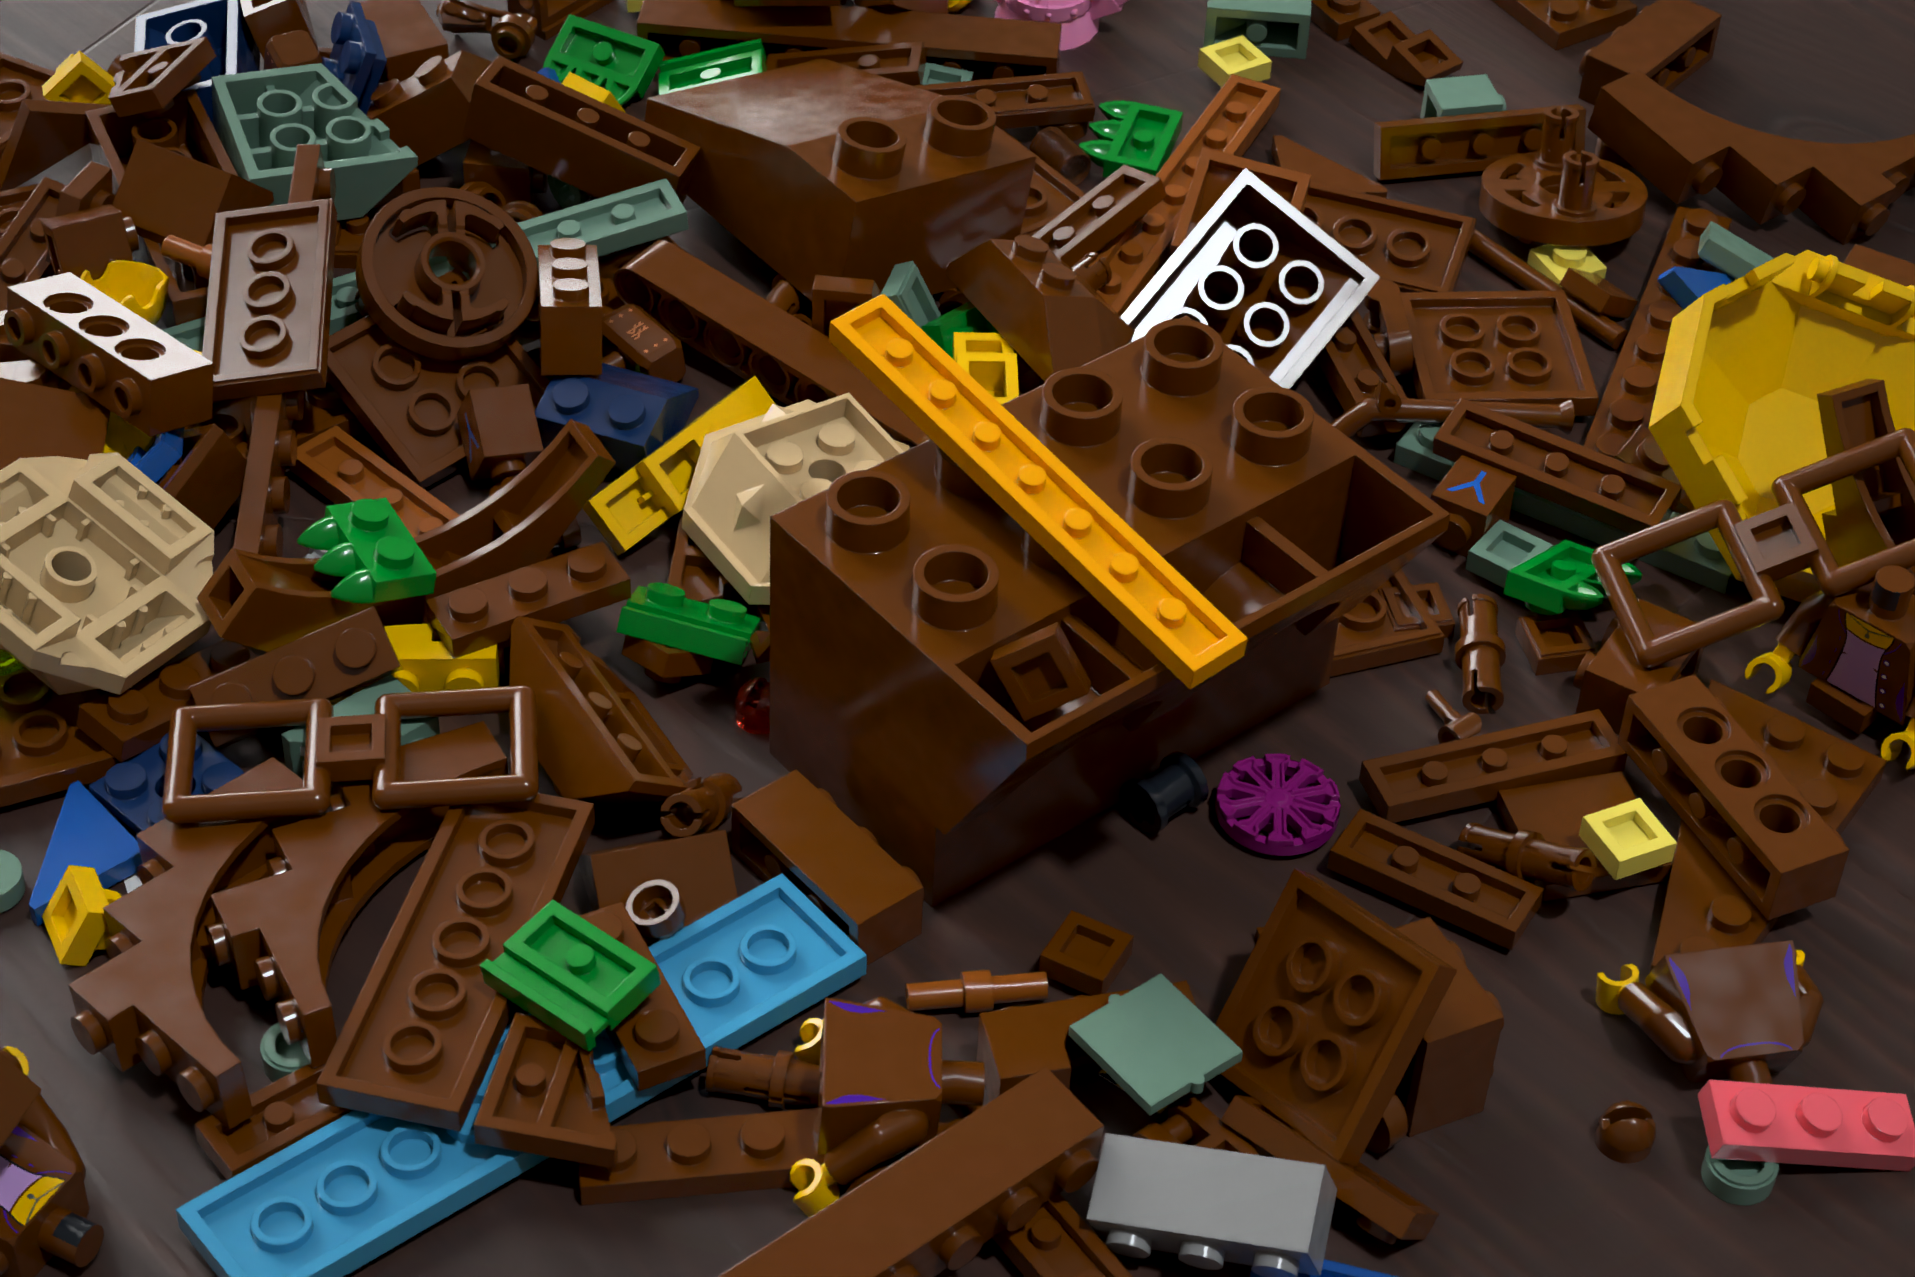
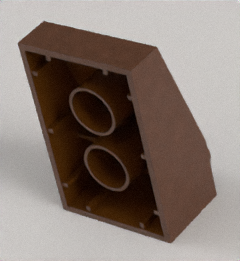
[644,59,1036,301]

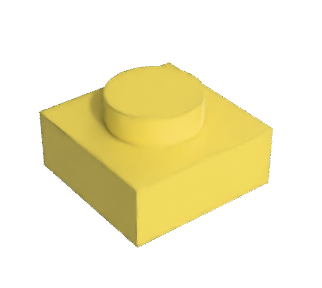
[1198,35,1272,87]
[1527,244,1607,284]
[1579,798,1677,880]

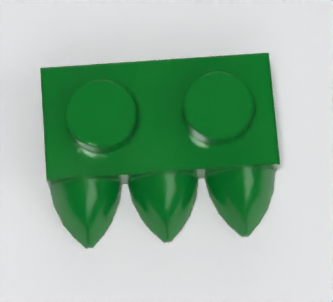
[543,14,665,106]
[1079,100,1183,178]
[297,498,437,604]
[1503,540,1643,615]

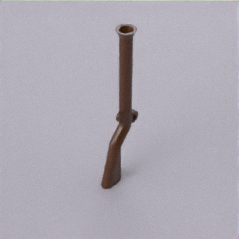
[1330,377,1574,438]

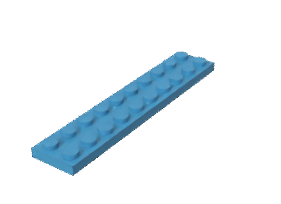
[176,873,867,1277]

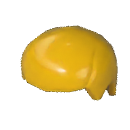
[80,260,169,326]

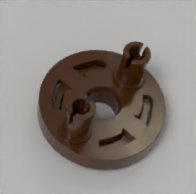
[1479,105,1648,246]
[355,187,538,361]

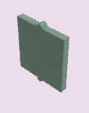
[1069,973,1243,1115]

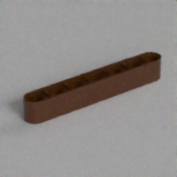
[613,240,930,449]

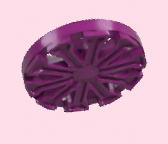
[1215,753,1341,856]

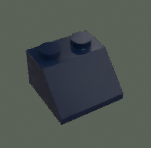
[535,363,699,478]

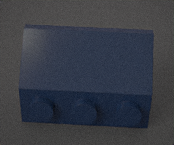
[134,0,260,125]

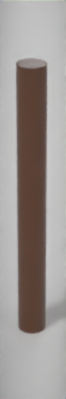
[1469,229,1628,350]

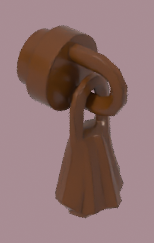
[436,0,538,59]

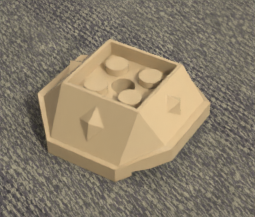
[682,392,910,605]
[0,452,214,695]

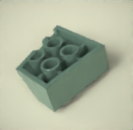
[211,63,418,221]

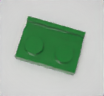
[659,38,767,95]
[616,583,761,665]
[480,899,661,1052]

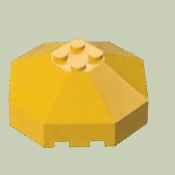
[1648,250,1915,602]

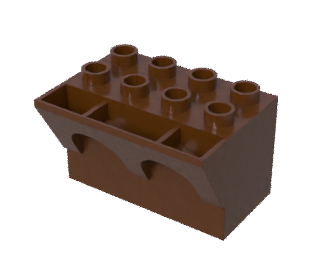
[770,315,1450,907]

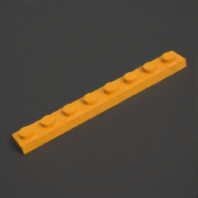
[829,293,1248,690]

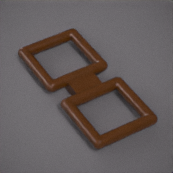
[1591,428,1915,668]
[162,685,539,824]

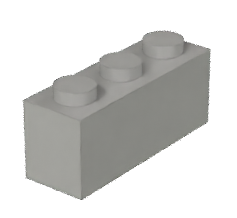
[1086,1133,1337,1277]

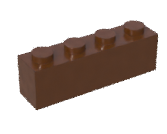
[463,55,701,204]

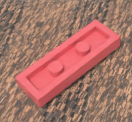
[1697,1080,1915,1172]

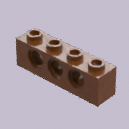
[4,272,214,437]
[1617,674,1850,920]

